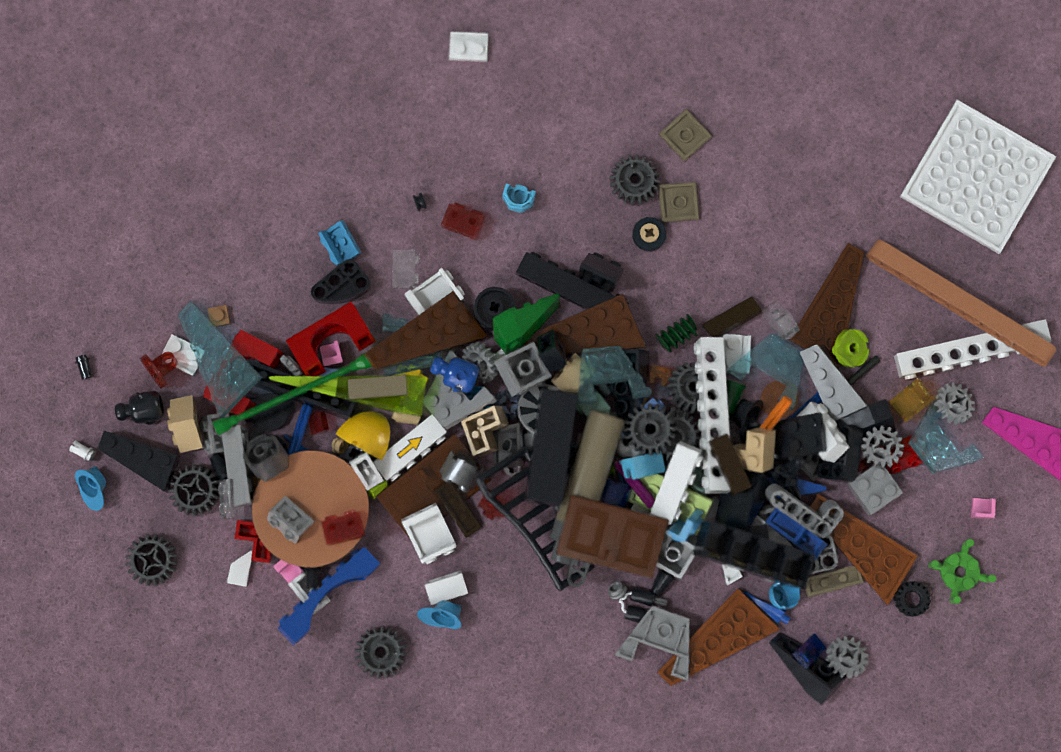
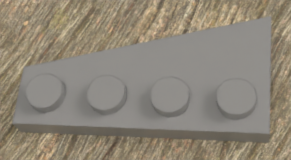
[800,344,868,421]

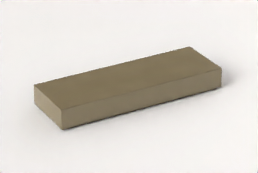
[348,375,408,400]
[805,565,864,598]

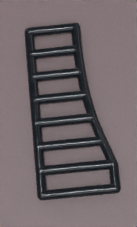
[475,446,594,591]

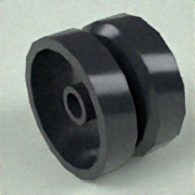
[474,287,516,332]

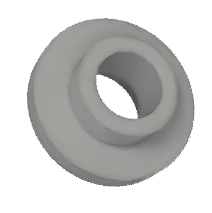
[608,581,627,599]

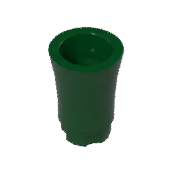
[712,379,747,421]

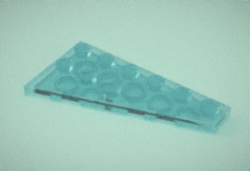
[178,301,262,418]

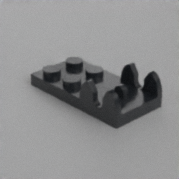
[748,412,827,461]

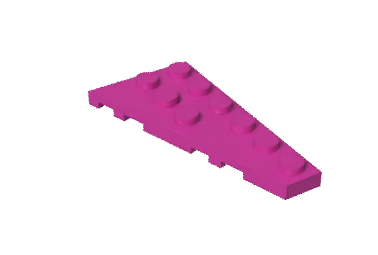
[981,407,1061,482]

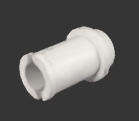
[69,440,96,462]

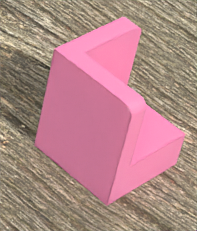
[320,340,343,368]
[971,498,996,519]
[273,560,304,583]

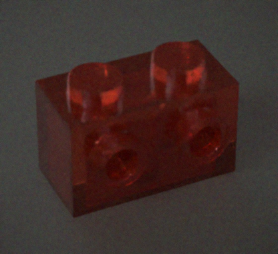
[441,203,485,241]
[477,490,508,520]
[321,510,366,546]

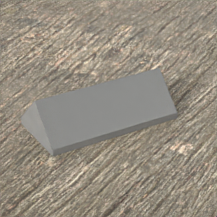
[222,425,254,507]

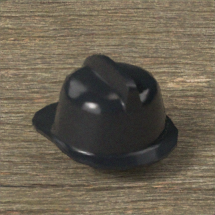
[734,399,763,443]

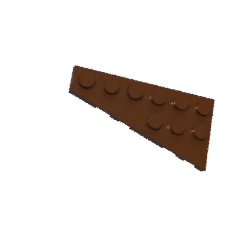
[789,243,864,370]
[364,291,488,370]
[521,294,646,354]

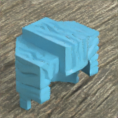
[503,184,536,213]

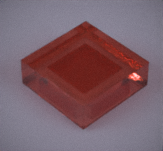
[309,411,329,435]

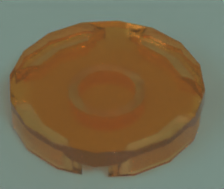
[760,381,798,419]

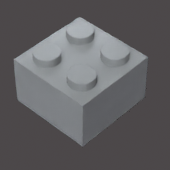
[494,342,551,397]
[846,464,903,516]

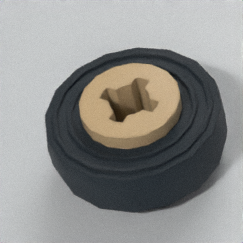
[632,217,666,251]

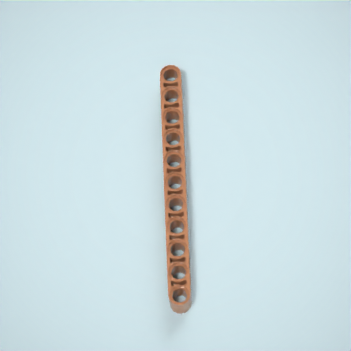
[866,239,1057,367]

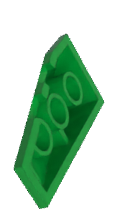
[493,293,560,355]

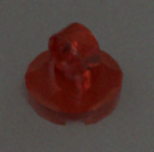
[139,352,178,389]

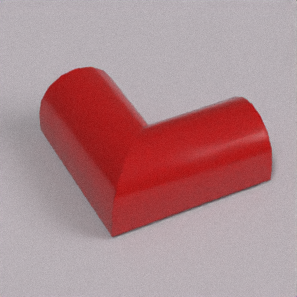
[234,520,272,563]

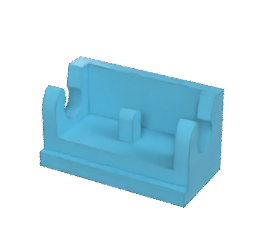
[620,451,666,480]

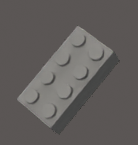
[630,502,697,579]

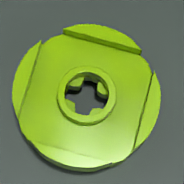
[832,329,869,367]

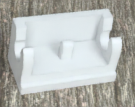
[424,570,468,605]
[288,571,331,614]

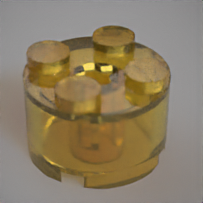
[889,378,936,422]

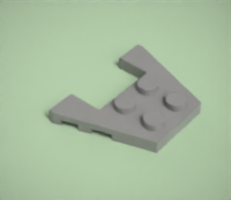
[422,350,497,429]
[615,606,689,681]

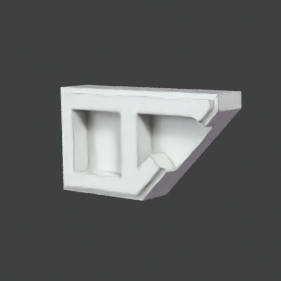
[227,551,252,587]

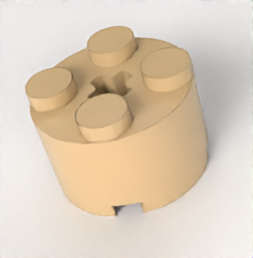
[551,353,596,393]

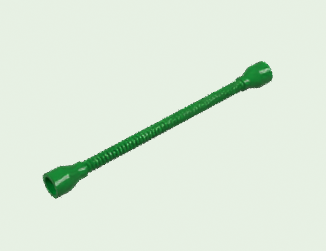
[212,353,372,436]

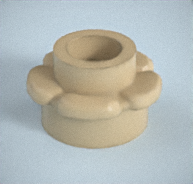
[332,437,349,454]

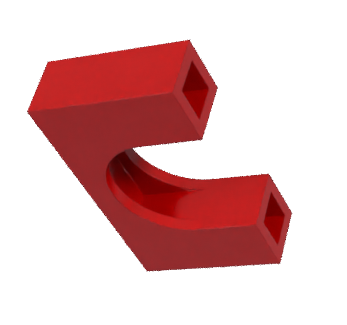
[286,301,376,376]
[203,330,284,421]

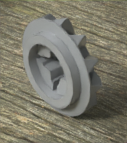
[280,355,304,376]

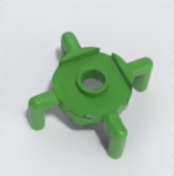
[928,539,996,604]

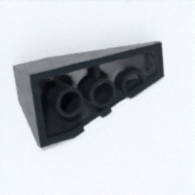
[604,349,649,427]
[835,399,897,444]
[769,632,847,705]

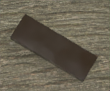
[703,296,762,337]
[708,433,752,495]
[434,482,482,538]

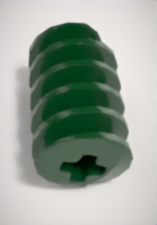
[655,314,698,353]

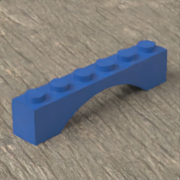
[278,547,380,646]

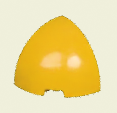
[336,411,390,460]

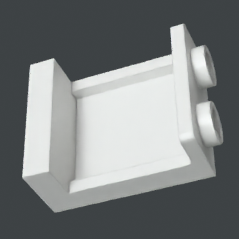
[404,268,465,315]
[401,503,457,564]

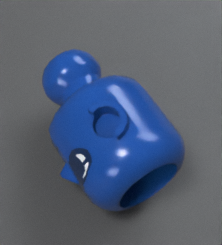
[430,357,480,393]

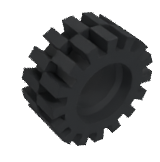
[894,581,931,617]

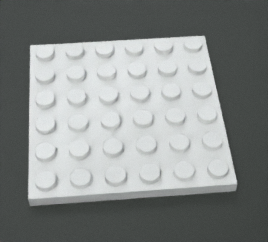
[900,100,1056,254]

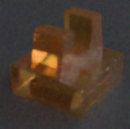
[650,365,671,386]

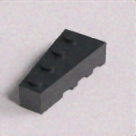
[97,431,180,493]

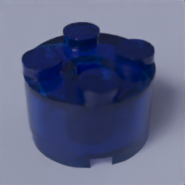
[600,478,632,508]

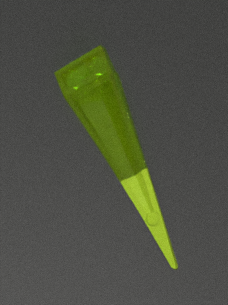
[269,375,427,416]

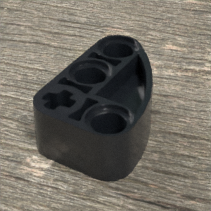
[311,259,371,304]
[817,424,863,483]

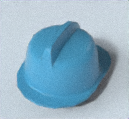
[75,466,106,511]
[417,600,461,629]

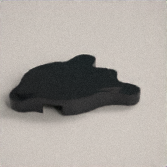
[243,393,295,440]

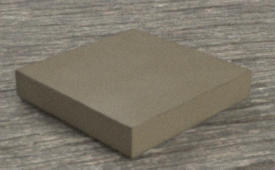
[659,109,712,162]
[658,182,700,223]

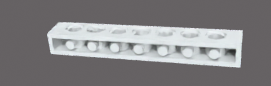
[894,319,1052,380]
[694,337,731,494]

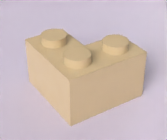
[167,395,203,453]
[461,406,509,457]
[733,428,775,473]

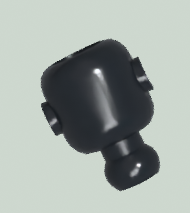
[115,391,164,425]

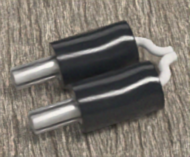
[619,586,667,623]

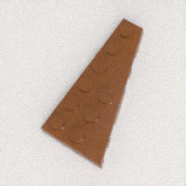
[810,494,917,605]
[657,589,780,686]

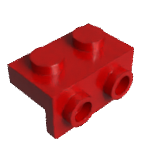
[879,435,923,474]

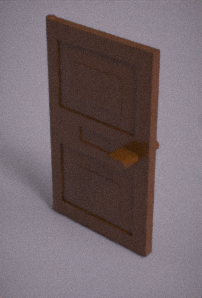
[376,434,492,543]
[555,495,668,578]

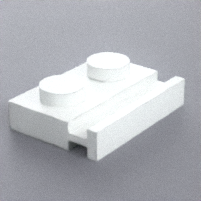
[449,32,488,62]
[159,334,206,376]
[723,334,751,374]

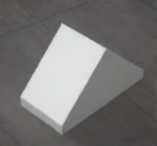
[350,452,384,491]

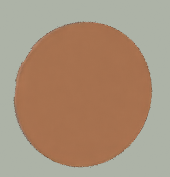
[252,451,369,568]

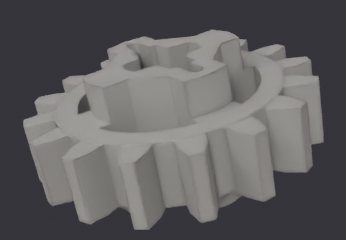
[462,342,498,383]
[934,382,975,425]
[861,426,904,469]
[826,636,869,679]

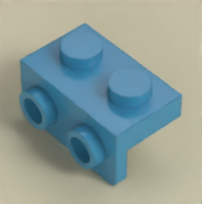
[318,220,362,265]
[668,508,704,543]

